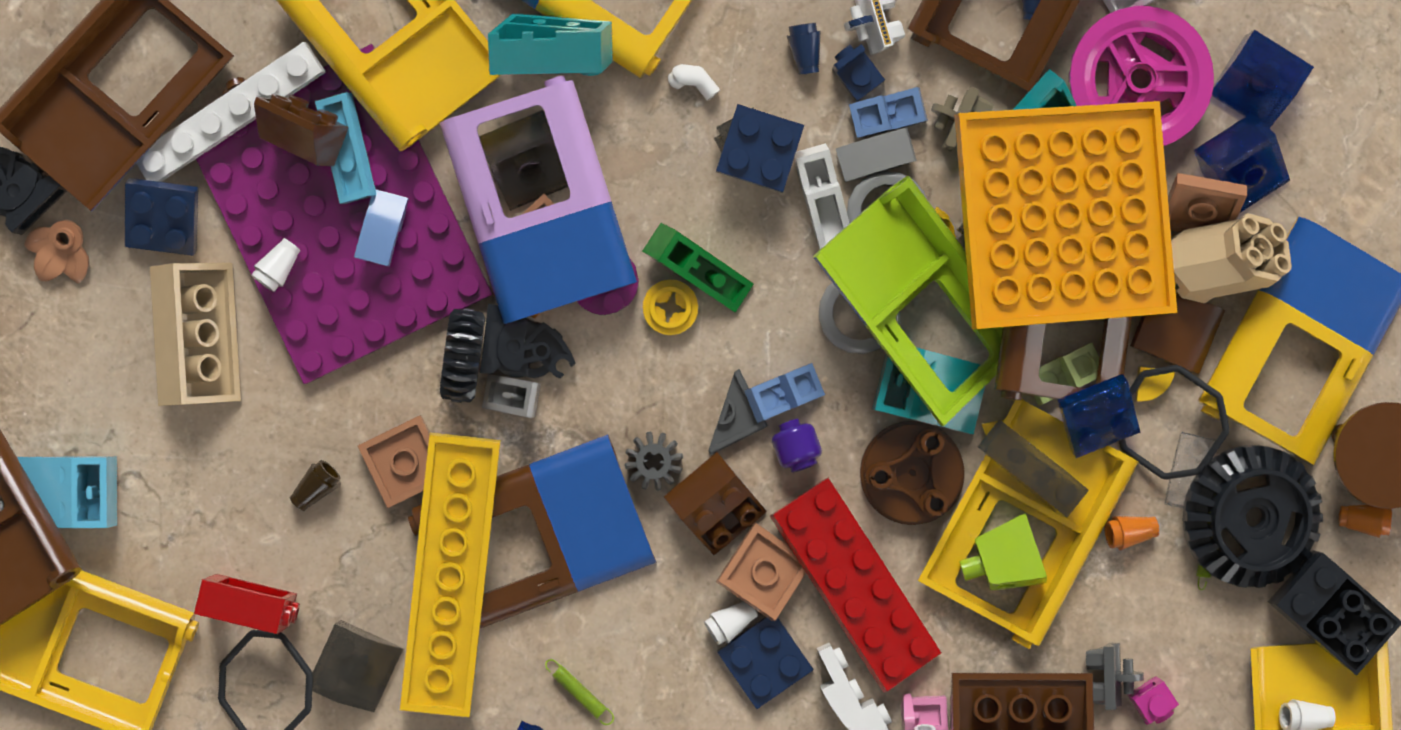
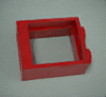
[194,574,300,634]

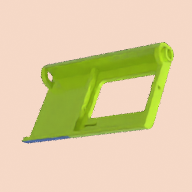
[813,176,1003,426]

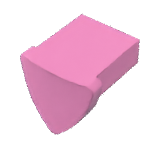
[901,694,948,730]

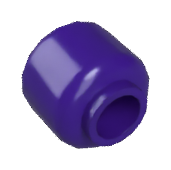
[772,419,822,473]

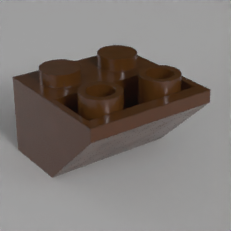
[254,94,349,166]
[663,452,767,555]

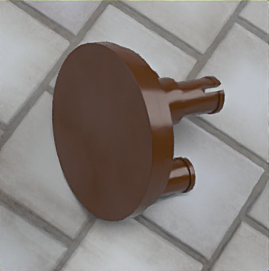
[1331,402,1401,509]
[860,421,964,525]

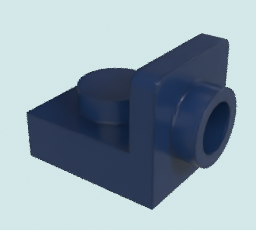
[832,44,885,102]

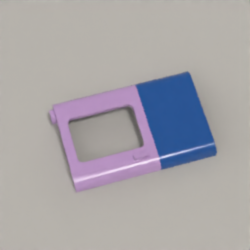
[439,75,637,324]

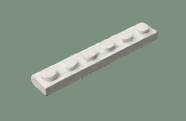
[136,42,326,182]

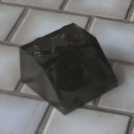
[479,110,568,211]
[312,620,404,712]

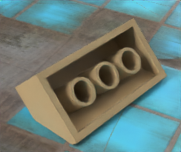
[150,263,241,406]

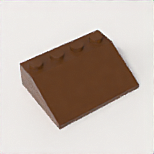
[949,673,1094,730]

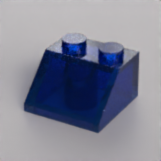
[1212,29,1314,131]
[1194,112,1290,213]

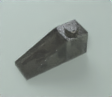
[978,420,1089,517]

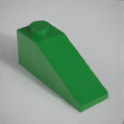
[642,223,754,313]

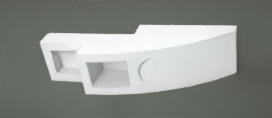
[817,642,892,730]

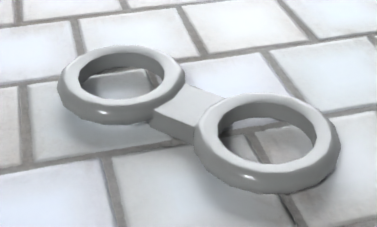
[819,171,927,354]

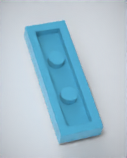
[315,92,377,204]

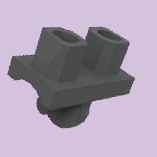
[1086,643,1144,710]

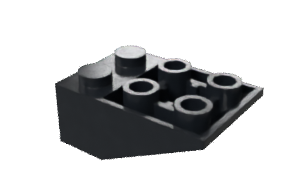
[1268,550,1401,675]

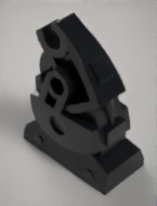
[0,147,67,235]
[480,304,576,379]

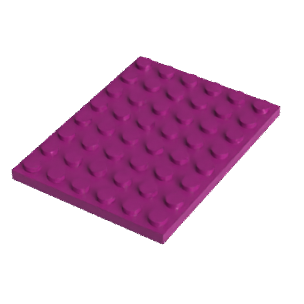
[196,44,493,384]

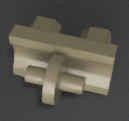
[931,86,994,151]

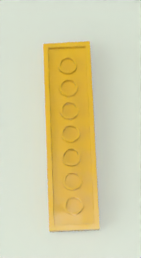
[400,432,501,717]

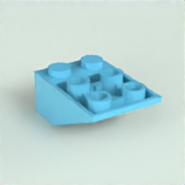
[17,456,117,528]

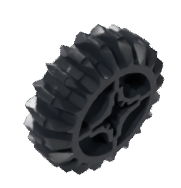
[440,308,485,403]

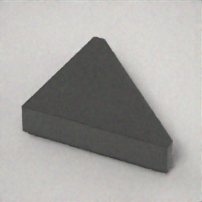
[708,369,768,455]

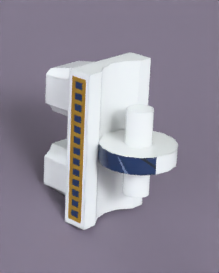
[844,0,905,55]

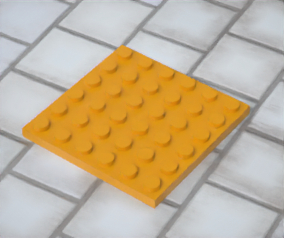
[954,101,1177,330]

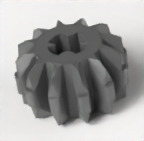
[624,431,683,491]

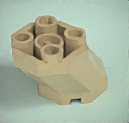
[1171,213,1292,303]

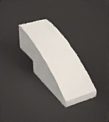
[794,143,849,249]

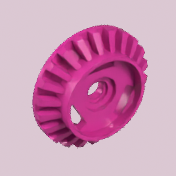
[1068,6,1214,146]

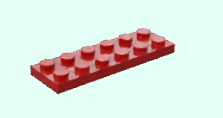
[770,477,942,692]

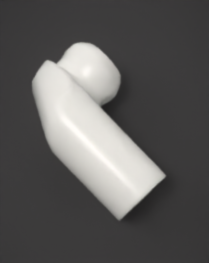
[668,64,720,101]

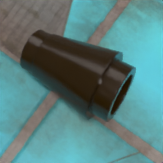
[289,460,341,511]

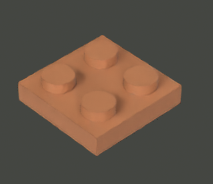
[1168,173,1247,232]
[357,415,430,508]
[716,523,806,621]

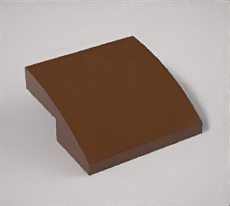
[1130,289,1225,374]

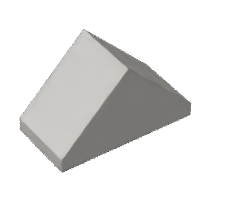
[482,374,541,418]

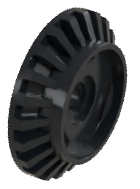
[1182,445,1323,588]

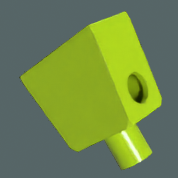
[959,514,1047,590]

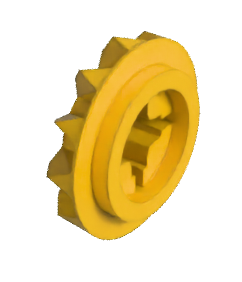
[643,280,698,335]

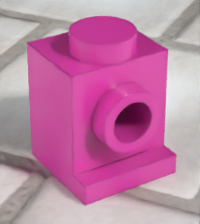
[1127,676,1179,725]

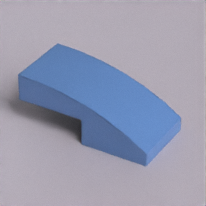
[849,87,928,138]
[354,189,409,266]
[744,363,825,423]

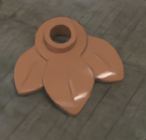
[24,220,89,284]

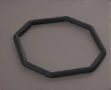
[1114,365,1230,480]
[218,630,313,730]

